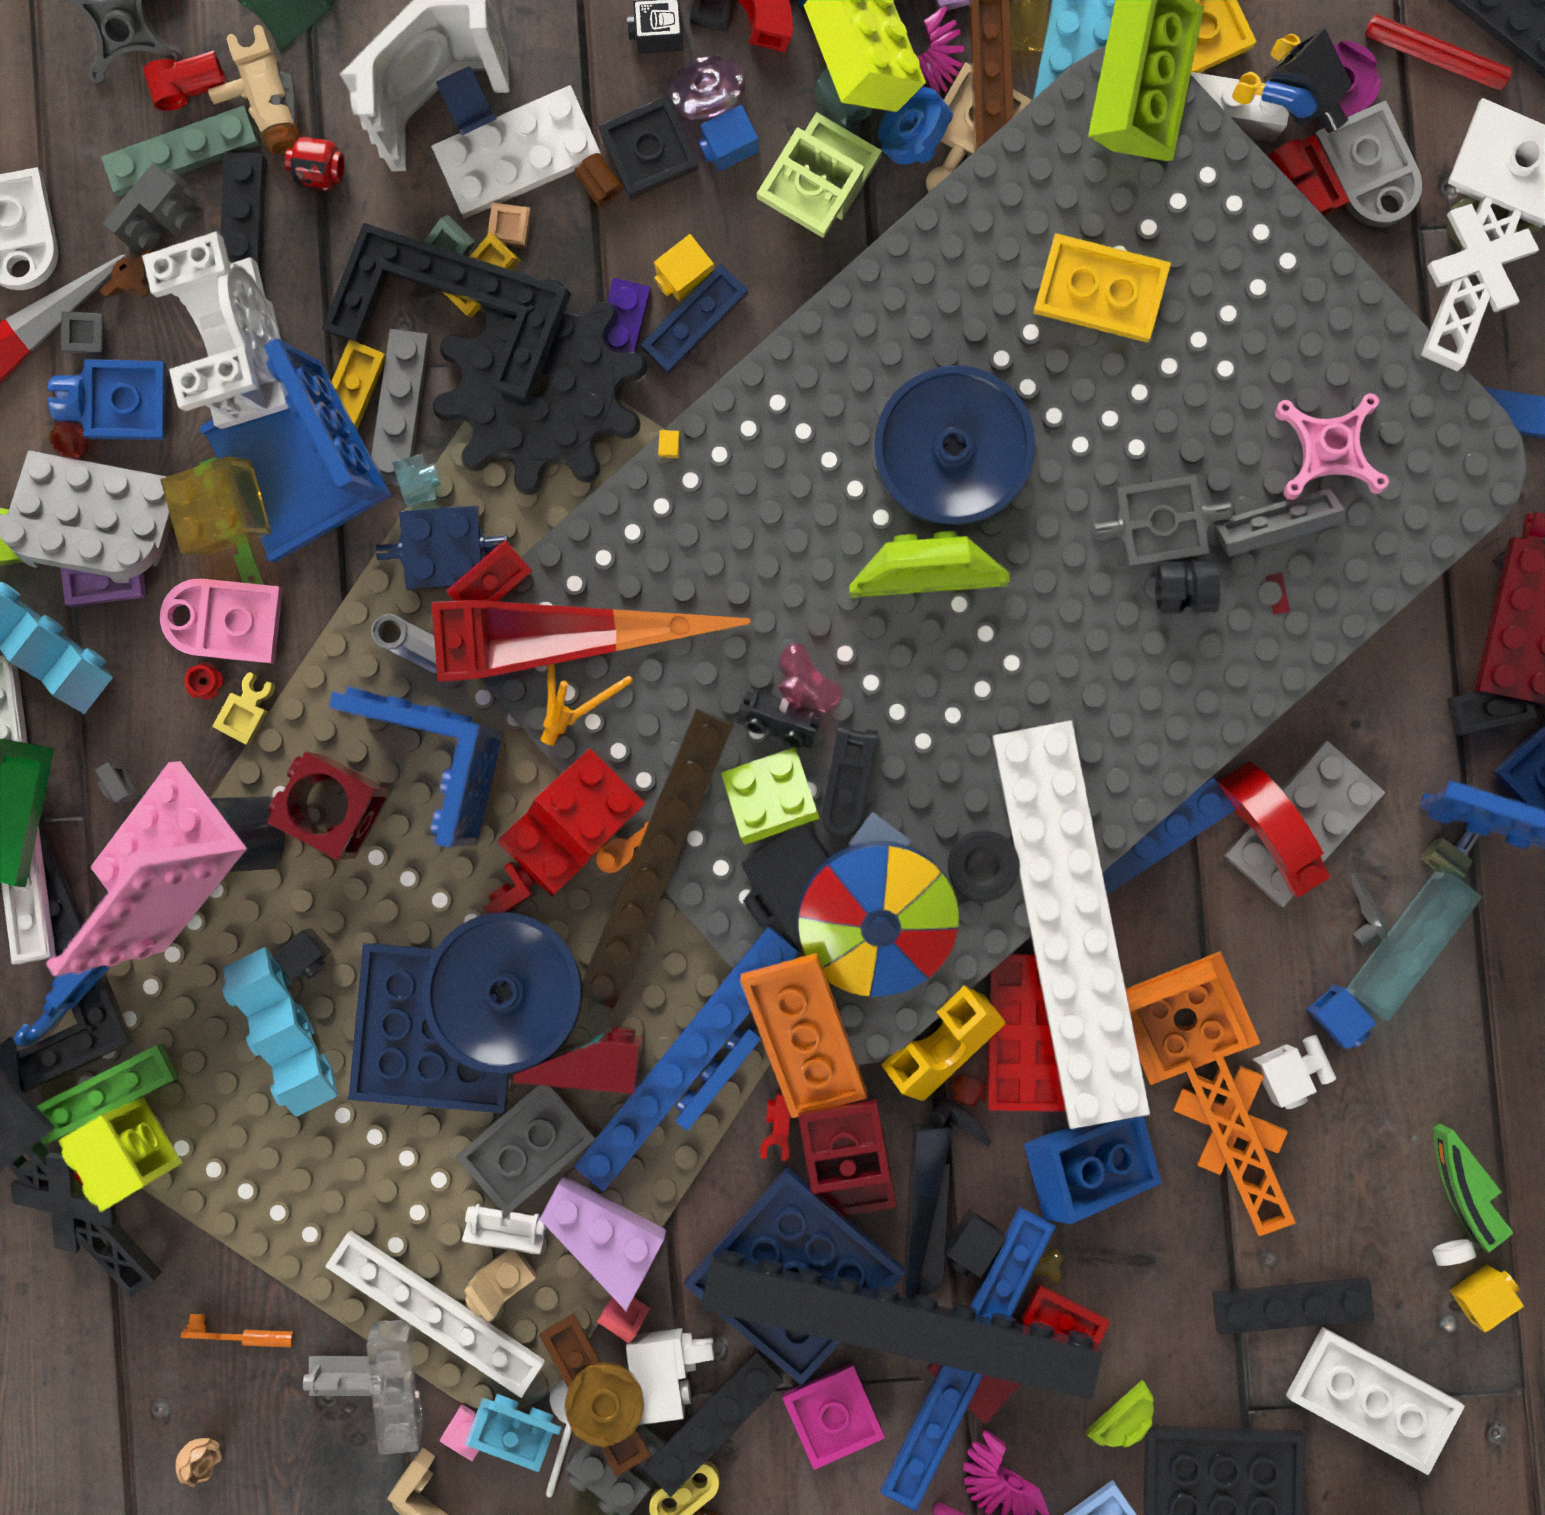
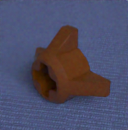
[100,248,152,298]

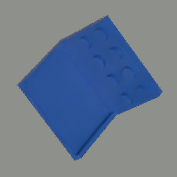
[199,338,392,563]
[328,687,503,847]
[1419,780,1545,850]

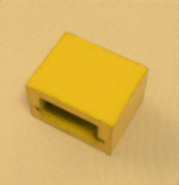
[658,430,681,458]

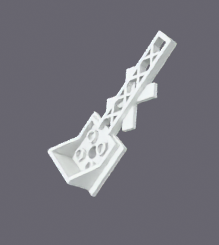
[1421,98,1545,371]

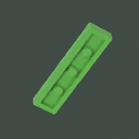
[36,1043,179,1146]

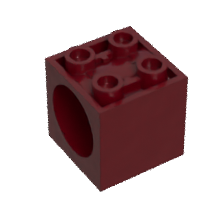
[267,752,392,860]

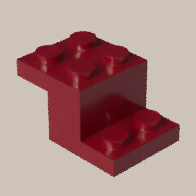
[798,1100,897,1216]

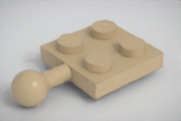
[926,62,1032,192]

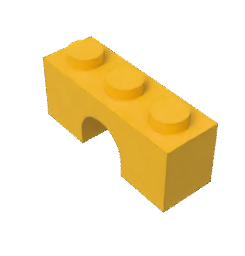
[881,985,1006,1101]

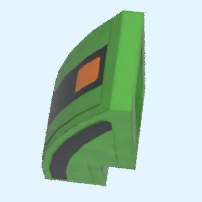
[1433,1124,1514,1253]

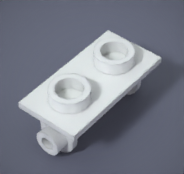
[462,1204,546,1255]

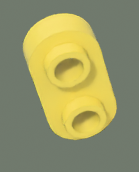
[649,1460,719,1515]

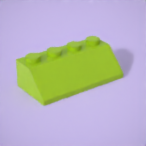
[1088,0,1204,161]

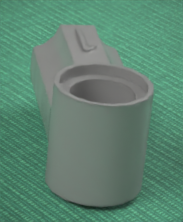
[371,614,437,675]

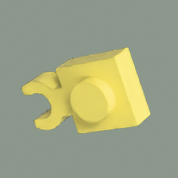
[212,672,275,745]

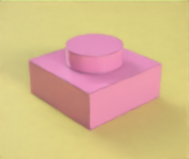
[439,1403,479,1461]

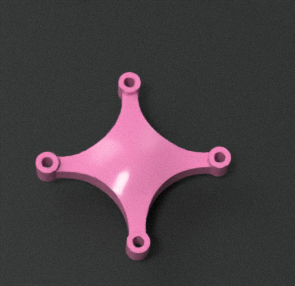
[1275,394,1389,500]

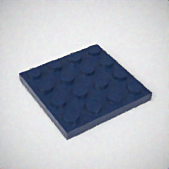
[348,942,510,1114]
[684,1167,905,1385]

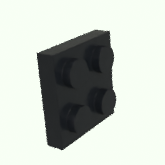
[598,95,699,199]

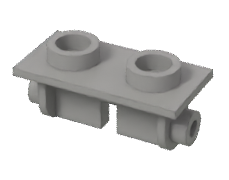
[303,1356,387,1396]

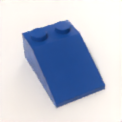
[1024,1115,1162,1224]

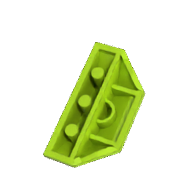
[849,531,1010,598]

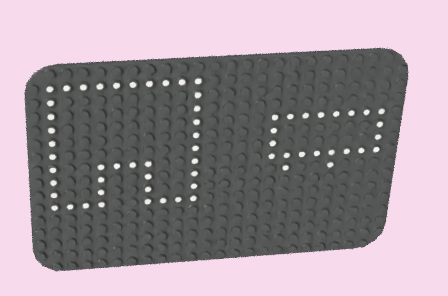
[482,47,1527,1065]

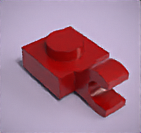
[760,1089,790,1161]

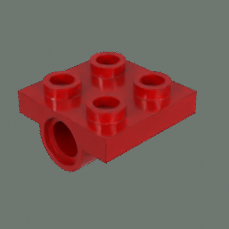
[1267,134,1350,217]

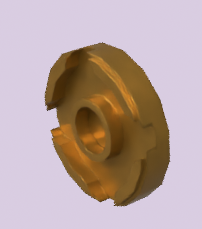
[564,1362,644,1447]

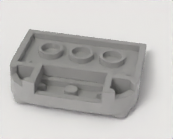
[0,451,183,583]

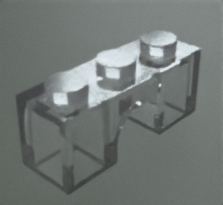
[367,1319,423,1455]

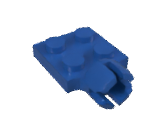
[47,359,167,440]

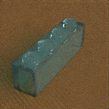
[1346,872,1483,1022]

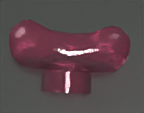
[778,643,842,711]

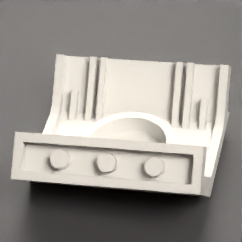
[340,0,510,171]

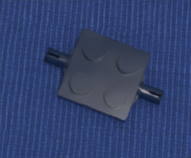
[376,506,509,589]

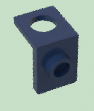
[436,66,496,135]

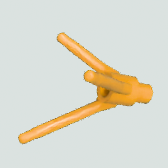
[540,664,633,746]

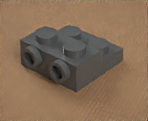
[102,164,200,256]
[565,1424,668,1515]

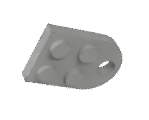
[1315,100,1422,227]

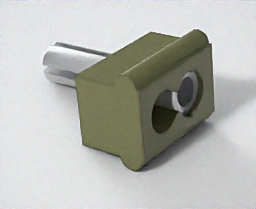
[1420,830,1480,882]

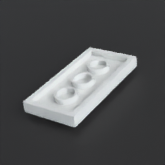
[432,85,601,219]
[1286,1326,1465,1475]

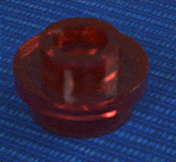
[49,420,87,458]
[948,1076,987,1107]

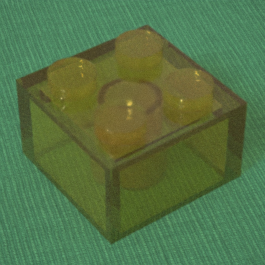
[160,456,272,556]

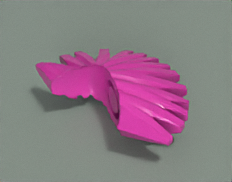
[917,6,964,95]
[963,1430,1050,1515]

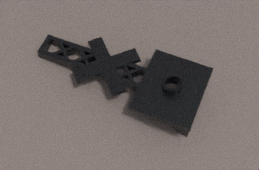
[0,1036,162,1297]

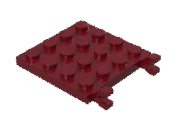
[1475,512,1545,704]

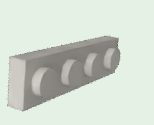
[371,329,430,487]

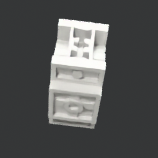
[143,232,289,429]

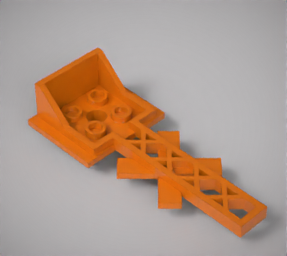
[1125,951,1296,1236]

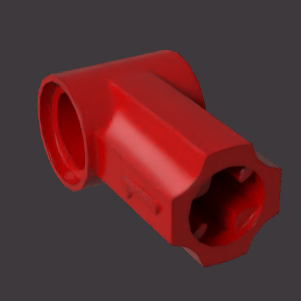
[143,51,227,111]

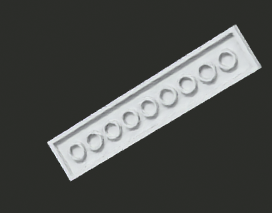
[992,720,1150,1129]

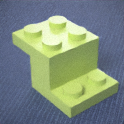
[757,112,882,238]

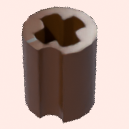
[574,153,623,207]

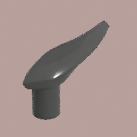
[1351,872,1388,946]

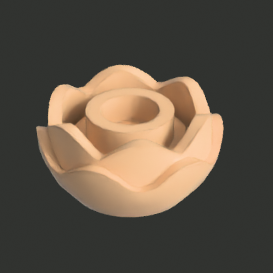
[176,1438,222,1487]

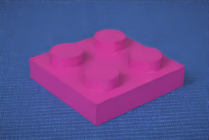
[782,1361,885,1470]

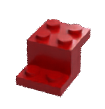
[497,748,645,897]

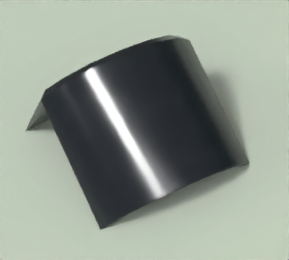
[210,796,285,872]

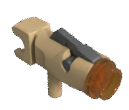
[208,25,299,154]

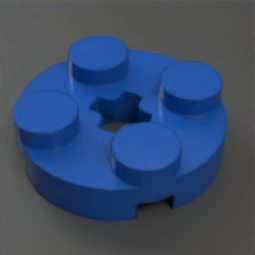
[878,87,953,164]

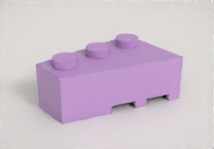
[540,1175,666,1311]

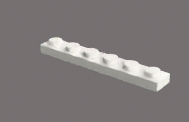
[325,1230,545,1397]

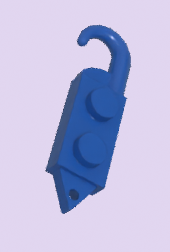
[14,965,110,1047]

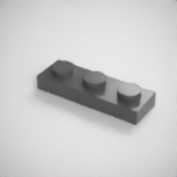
[1214,488,1346,557]

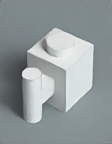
[1252,1035,1336,1109]

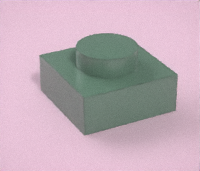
[424,215,475,255]

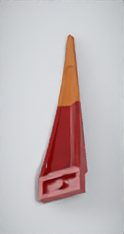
[431,600,752,682]

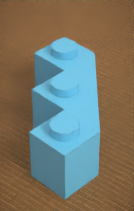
[0,582,113,714]
[222,947,338,1117]

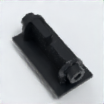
[737,690,822,749]

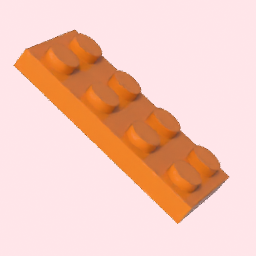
[740,953,867,1118]

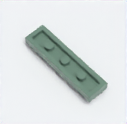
[101,105,260,197]

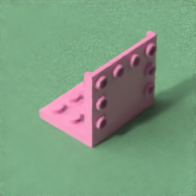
[46,761,247,976]

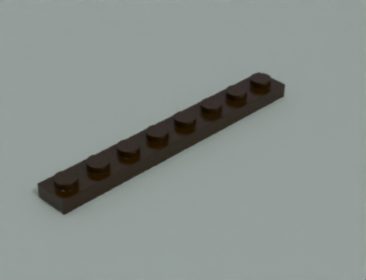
[582,708,733,1009]

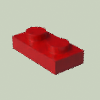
[446,540,532,602]
[1021,1283,1110,1345]

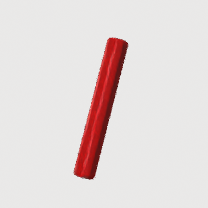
[1365,15,1512,90]

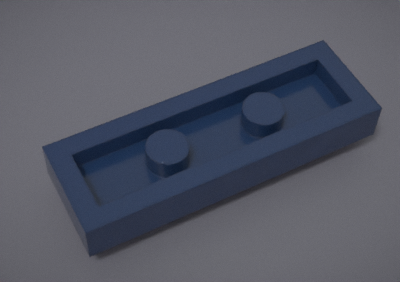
[640,264,748,375]

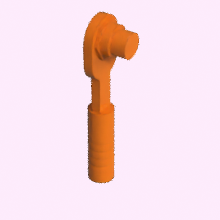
[596,821,649,873]
[181,1314,294,1348]

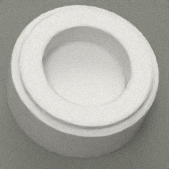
[1432,1239,1476,1266]

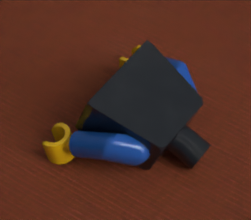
[1232,28,1351,133]

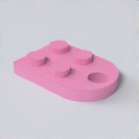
[160,579,283,664]

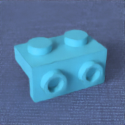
[464,1394,562,1472]

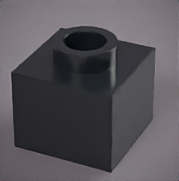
[272,928,331,980]

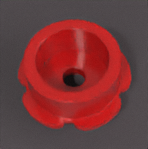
[184,662,223,700]

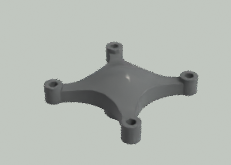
[61,0,183,83]

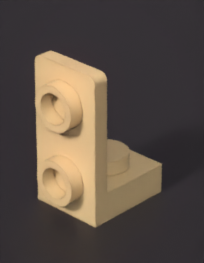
[465,1249,537,1323]
[387,1447,448,1515]

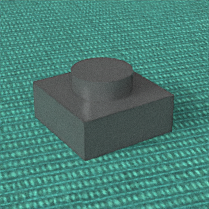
[61,311,104,355]
[95,762,141,803]

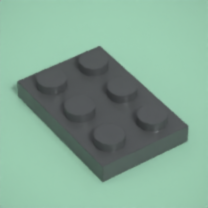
[455,1085,597,1216]

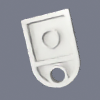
[0,167,58,290]

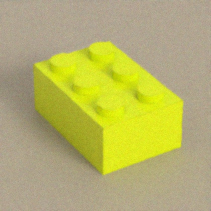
[804,0,926,112]
[59,1097,183,1212]

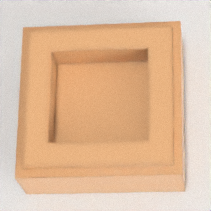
[487,202,531,249]

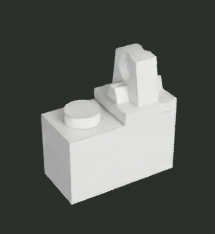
[626,1328,715,1425]

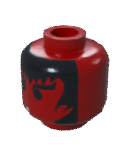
[285,137,345,191]

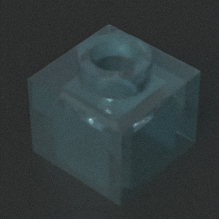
[392,454,441,507]

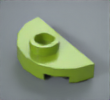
[1085,1379,1154,1447]

